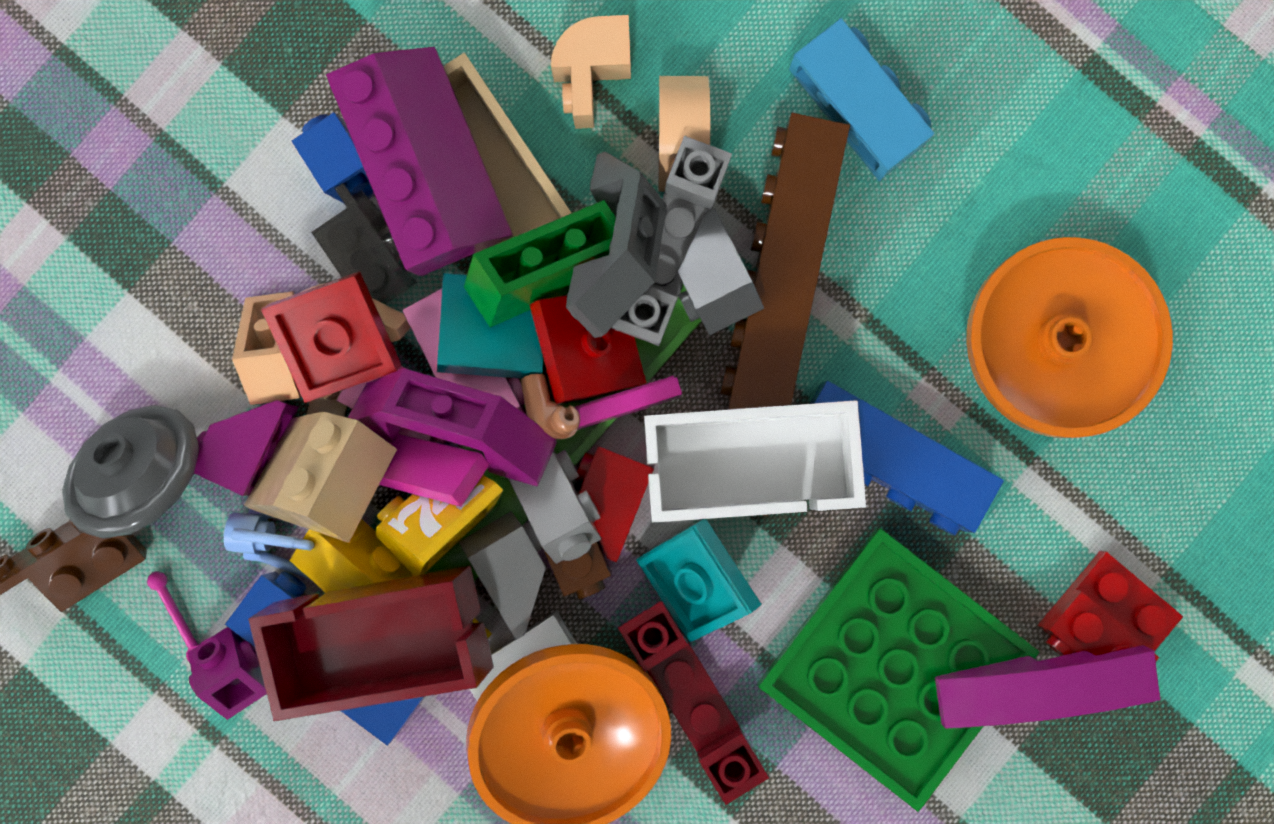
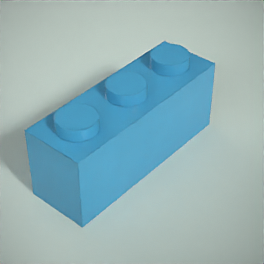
[789,18,935,181]

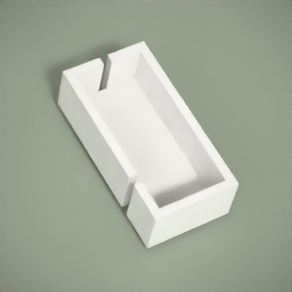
[644,401,866,523]

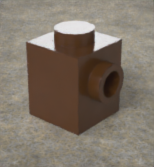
[544,541,612,600]

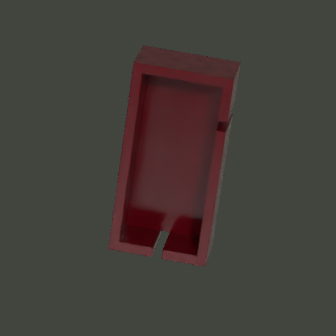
[248,565,494,722]

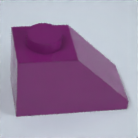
[194,400,299,496]

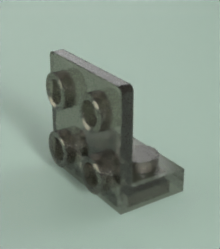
[311,183,417,304]

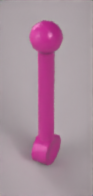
[147,571,199,663]

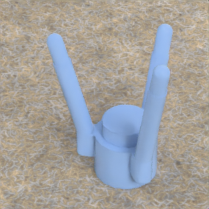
[224,509,314,579]

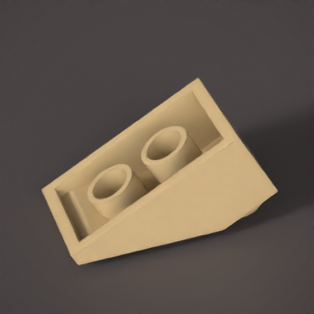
[244,412,397,543]

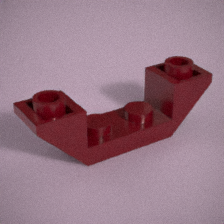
[618,600,769,805]

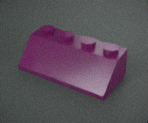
[326,46,514,276]

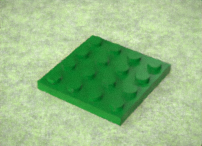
[757,527,1040,813]

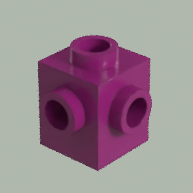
[188,627,267,720]

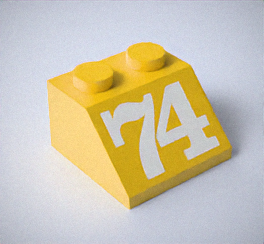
[375,475,503,576]

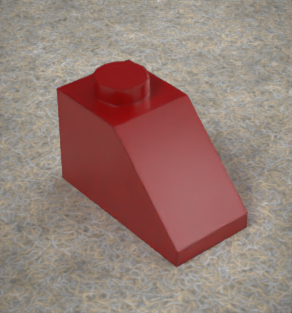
[575,446,654,563]

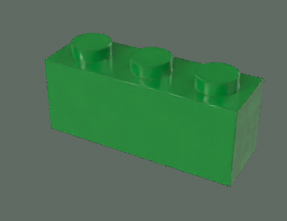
[464,200,616,328]

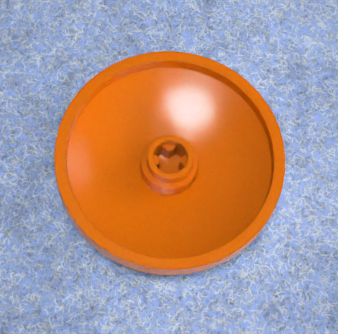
[966,237,1173,438]
[466,644,671,824]

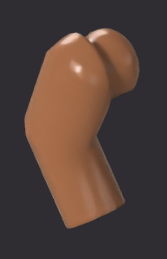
[520,374,580,439]

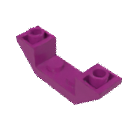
[348,368,557,487]

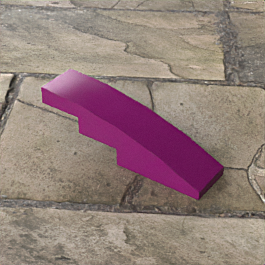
[935,645,1160,728]

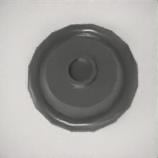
[62,405,199,539]

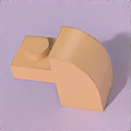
[551,15,631,129]
[658,76,710,192]

